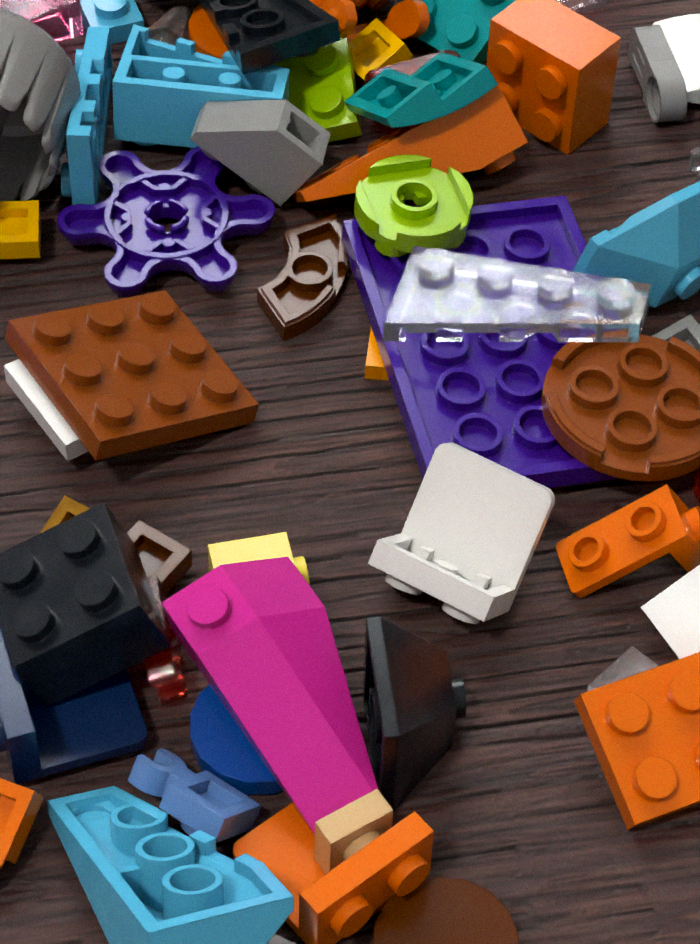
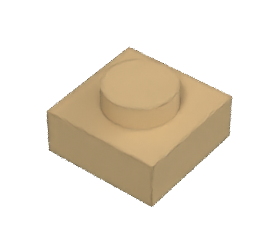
[314,789,393,874]

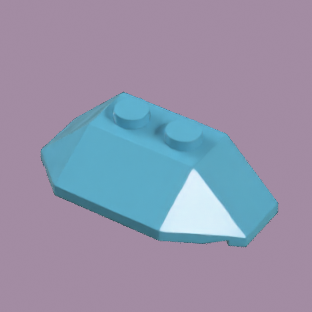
[569,181,700,308]

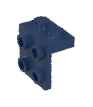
[0,626,148,784]

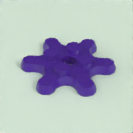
[57,146,275,297]

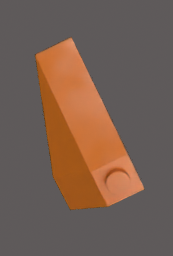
[291,82,528,202]

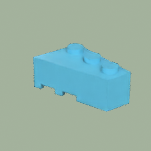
[112,24,290,149]

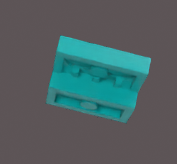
[344,52,498,128]

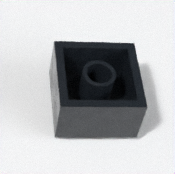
[0,502,171,707]

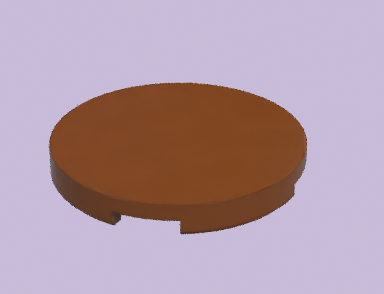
[541,326,700,482]

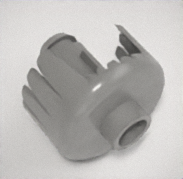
[0,7,81,201]

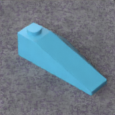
[47,786,294,944]

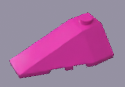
[161,557,378,836]

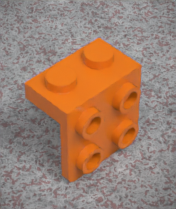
[233,803,434,944]

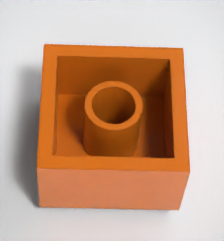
[486,0,621,155]

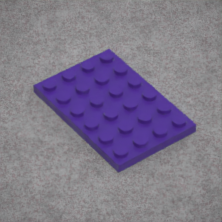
[341,195,621,488]

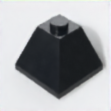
[362,616,466,812]

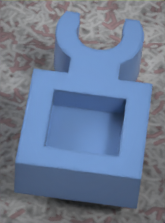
[128,748,262,843]

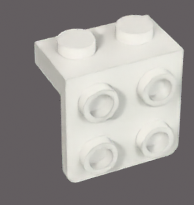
[368,442,555,624]

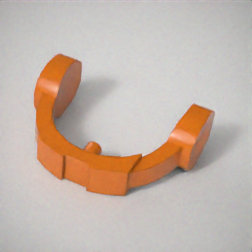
[320,0,430,43]

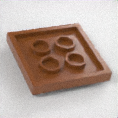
[5,290,259,461]

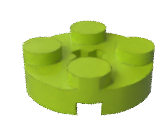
[354,155,473,257]

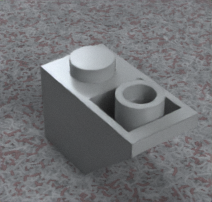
[190,100,331,206]

